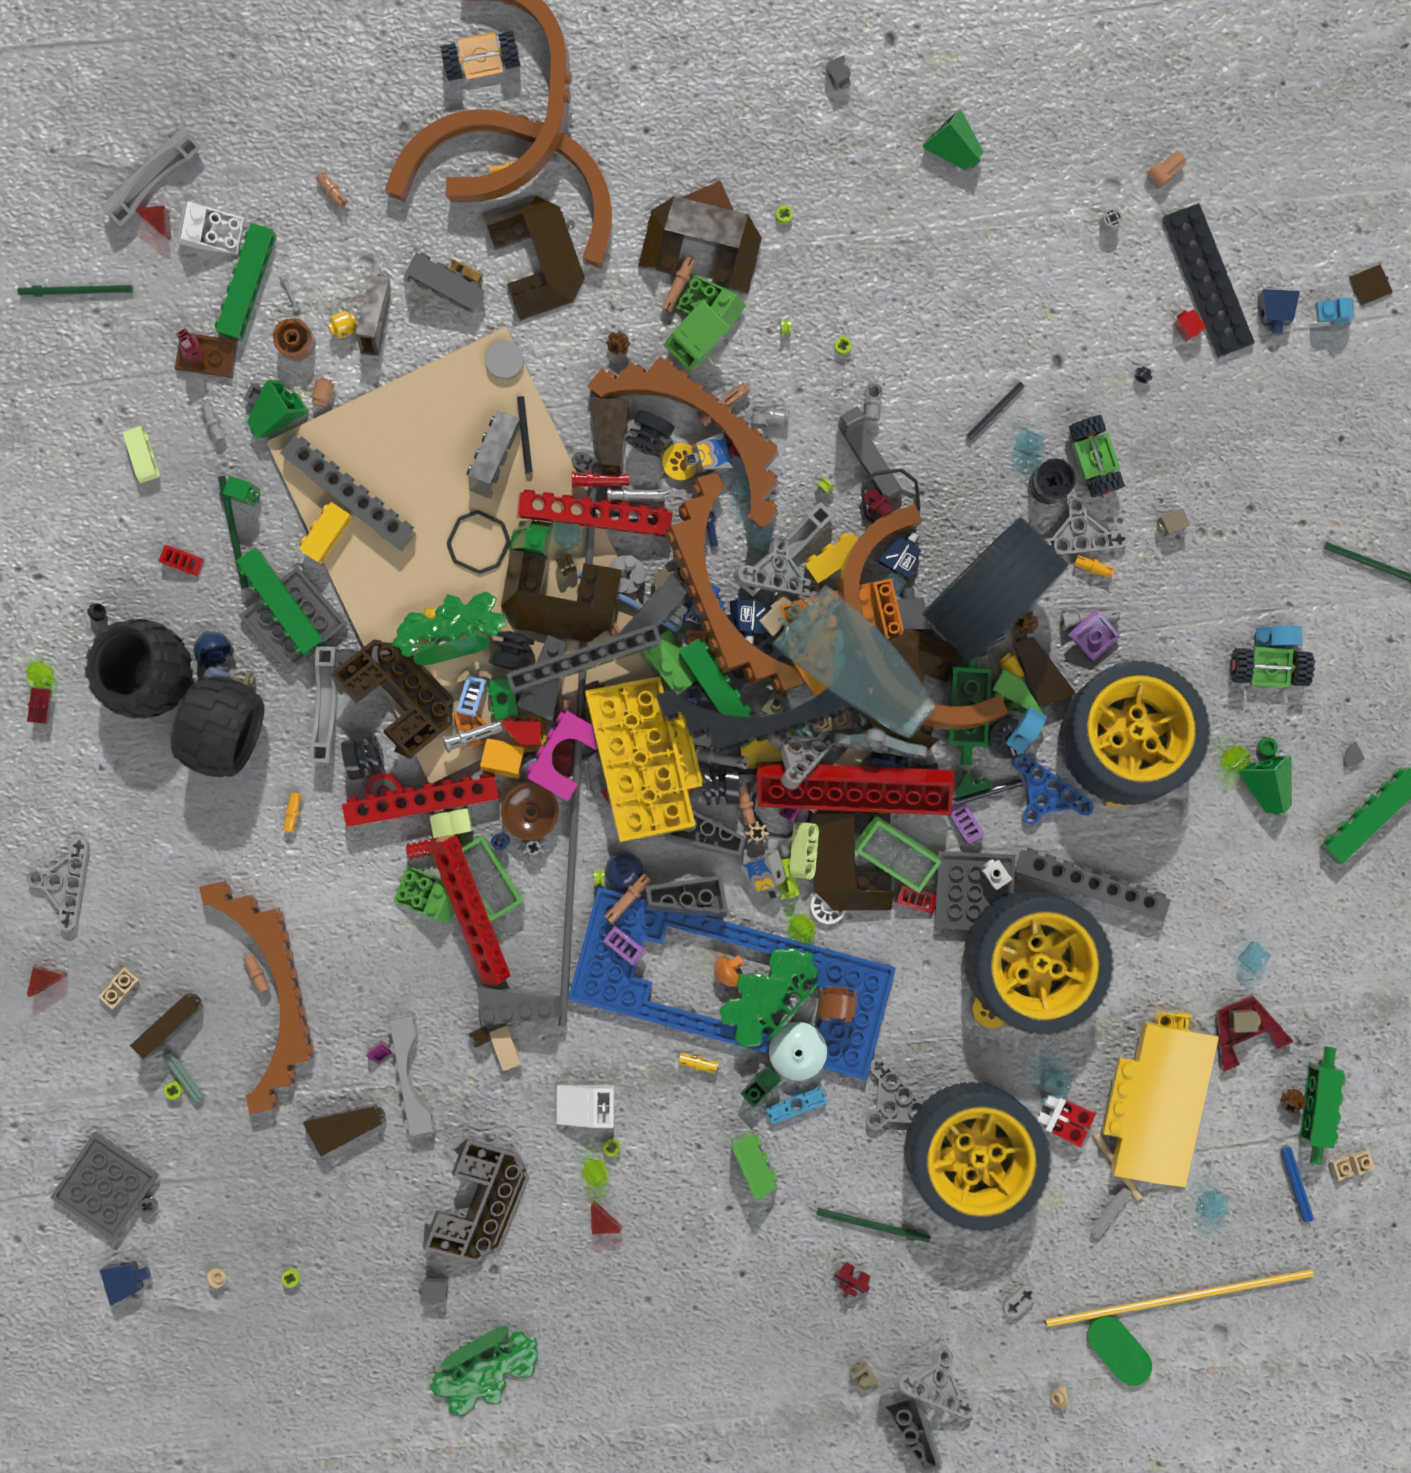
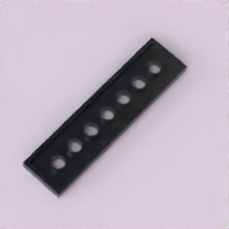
[1162,203,1255,358]

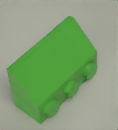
[639,629,697,695]
[731,1131,778,1201]

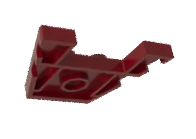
[1216,995,1293,1072]

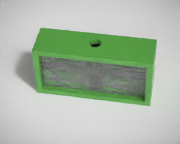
[855,815,942,893]
[462,835,525,922]

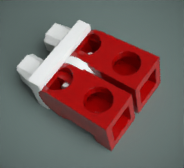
[1036,1095,1096,1148]

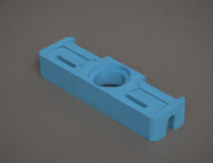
[766,1086,827,1124]

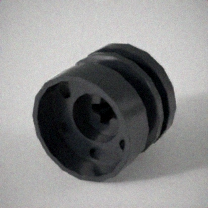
[626,410,675,458]
[1028,458,1076,505]
[488,631,535,670]
[987,718,1029,759]
[341,734,385,781]
[702,765,739,806]

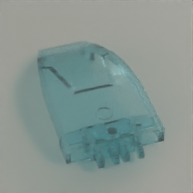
[773,585,936,738]

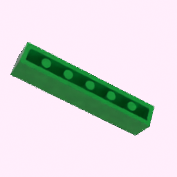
[215,223,277,342]
[236,547,326,656]
[679,639,756,749]
[1321,767,1411,864]

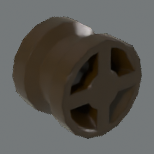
[555,553,577,576]
[468,1026,491,1048]

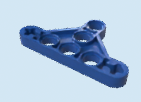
[1012,754,1094,825]

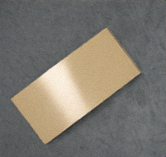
[759,593,791,636]
[813,711,855,733]
[98,967,139,1010]
[489,1026,522,1071]
[1329,1150,1375,1181]

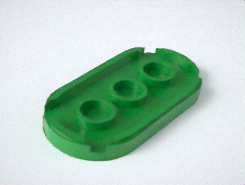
[1087,1316,1152,1386]

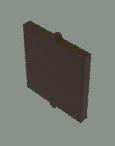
[1349,264,1393,306]

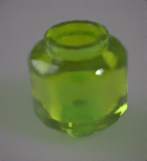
[24,660,55,688]
[1221,744,1251,773]
[788,914,817,942]
[581,1158,610,1189]

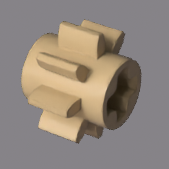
[745,821,769,845]

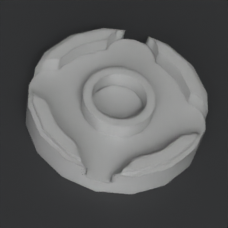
[485,340,524,379]

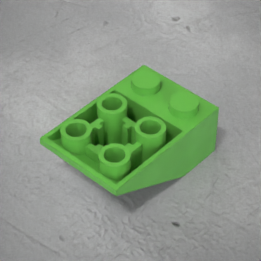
[674,275,746,337]
[663,300,730,372]
[991,669,1043,713]
[394,865,454,923]

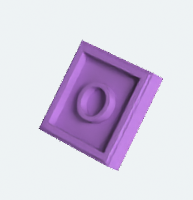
[1068,609,1121,663]

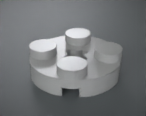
[609,555,645,594]

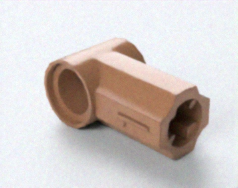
[1147,151,1187,189]

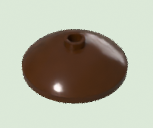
[501,783,559,841]

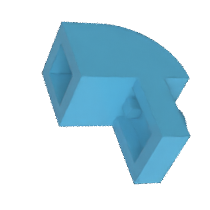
[1315,298,1355,325]
[1256,625,1303,647]
[1006,706,1046,754]

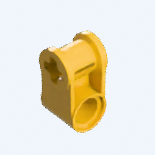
[1153,1012,1192,1031]

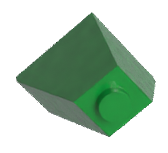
[922,109,984,170]
[247,380,309,438]
[509,519,554,556]
[1239,755,1292,815]

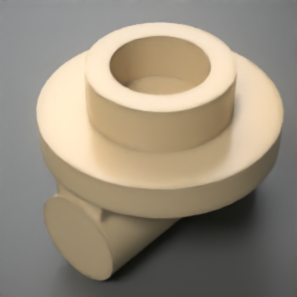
[205,1268,226,1290]
[1050,1386,1068,1409]

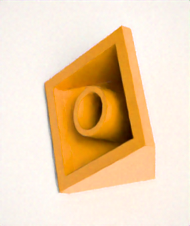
[480,738,525,780]

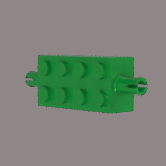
[946,656,992,765]
[1299,1046,1346,1165]

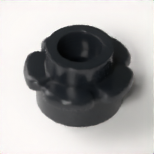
[1134,366,1153,384]
[87,603,106,622]

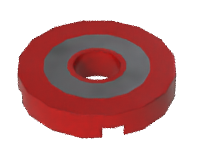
[365,773,404,811]

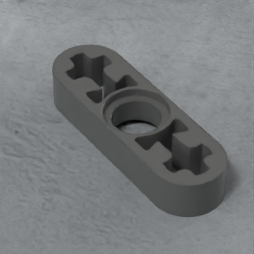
[572,452,621,488]

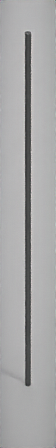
[558,489,597,1026]

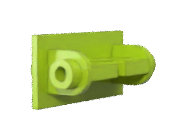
[778,858,799,899]

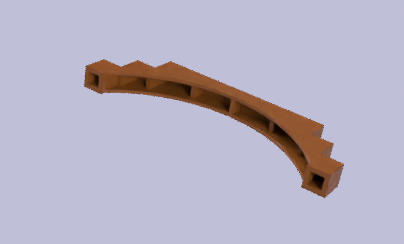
[587,356,779,531]
[665,472,804,695]
[199,881,315,1114]

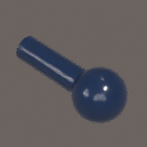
[706,511,719,547]

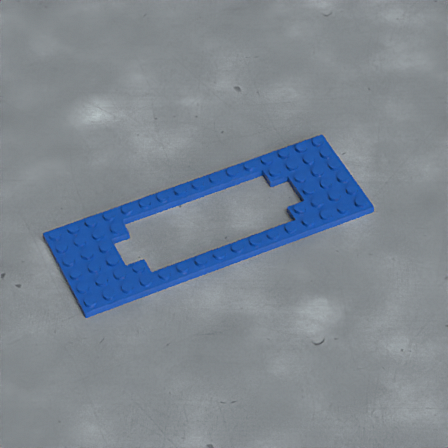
[568,887,896,1080]

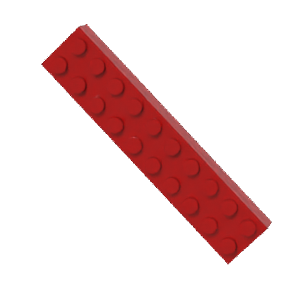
[757,762,954,816]

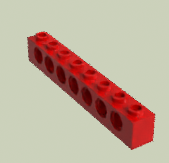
[516,490,673,537]
[342,773,500,827]
[428,834,511,986]

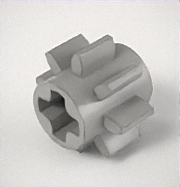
[522,839,546,859]

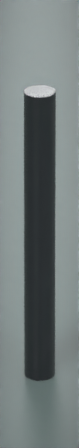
[966,382,1025,440]
[517,396,533,473]
[952,779,1023,807]

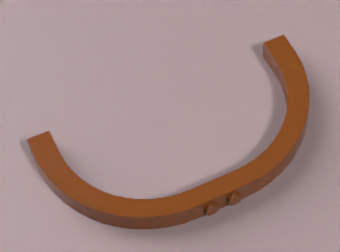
[445,0,572,202]
[385,109,613,269]
[838,504,1008,730]

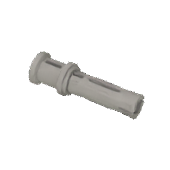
[608,487,665,503]
[1060,609,1121,631]
[442,720,502,753]
[695,747,749,769]

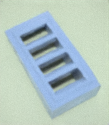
[456,675,487,717]

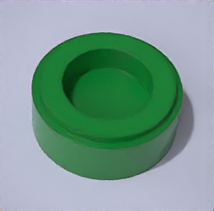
[1257,737,1278,757]

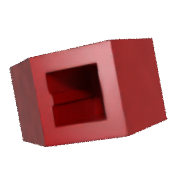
[502,718,542,746]

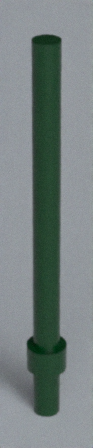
[17,285,134,297]
[218,476,249,589]
[1323,542,1411,584]
[816,1208,931,1243]

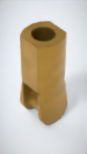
[447,259,483,284]

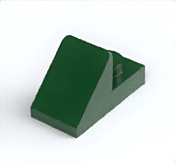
[953,770,994,798]

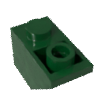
[740,1064,782,1108]

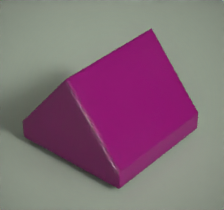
[780,808,801,823]
[366,1039,392,1065]

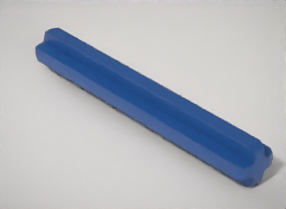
[1281,1147,1314,1223]

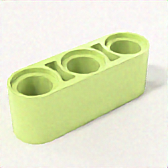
[123,425,160,483]
[790,822,819,879]

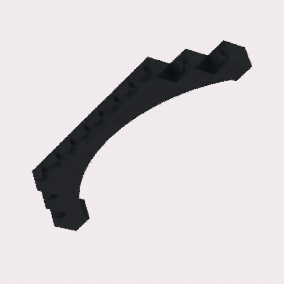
[656,626,886,754]

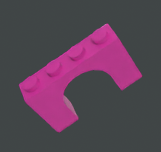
[526,710,598,801]

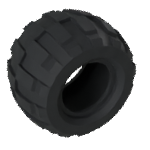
[84,619,193,719]
[170,676,265,778]

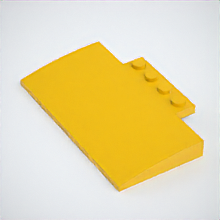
[585,676,703,842]
[1102,1021,1219,1187]

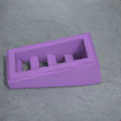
[951,803,984,844]
[603,926,647,966]

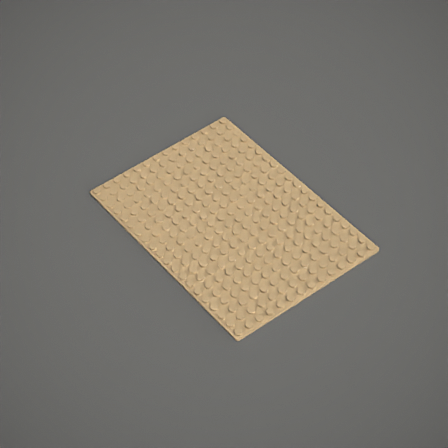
[267,328,656,783]

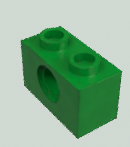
[223,475,261,507]
[487,678,520,720]

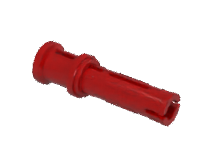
[571,471,630,488]

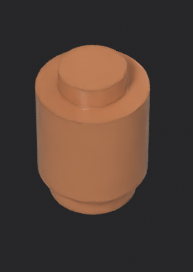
[311,377,334,407]

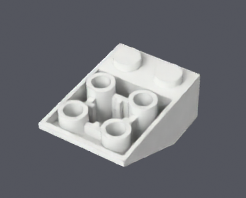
[176,201,244,255]
[557,1085,615,1128]

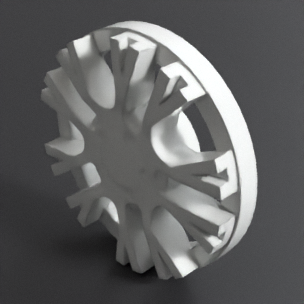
[810,893,846,924]

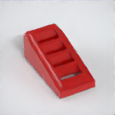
[158,544,204,577]
[895,884,936,914]

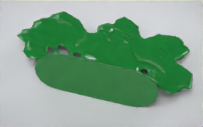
[392,592,506,665]
[719,948,818,1048]
[429,1325,539,1416]

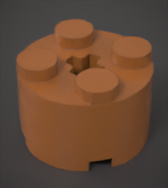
[273,318,316,362]
[817,986,858,1022]

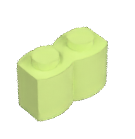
[429,806,473,838]

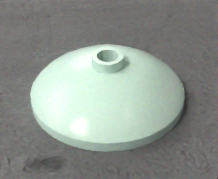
[769,1022,827,1081]

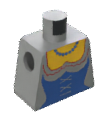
[684,433,733,473]
[740,850,786,899]

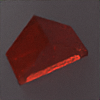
[135,206,171,240]
[552,739,575,776]
[27,966,68,997]
[591,1200,623,1234]

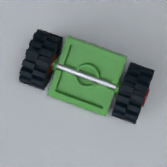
[1069,415,1125,498]
[1230,646,1315,687]

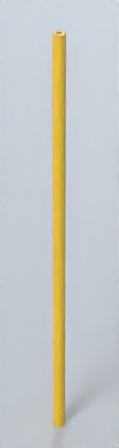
[1045,1269,1314,1327]

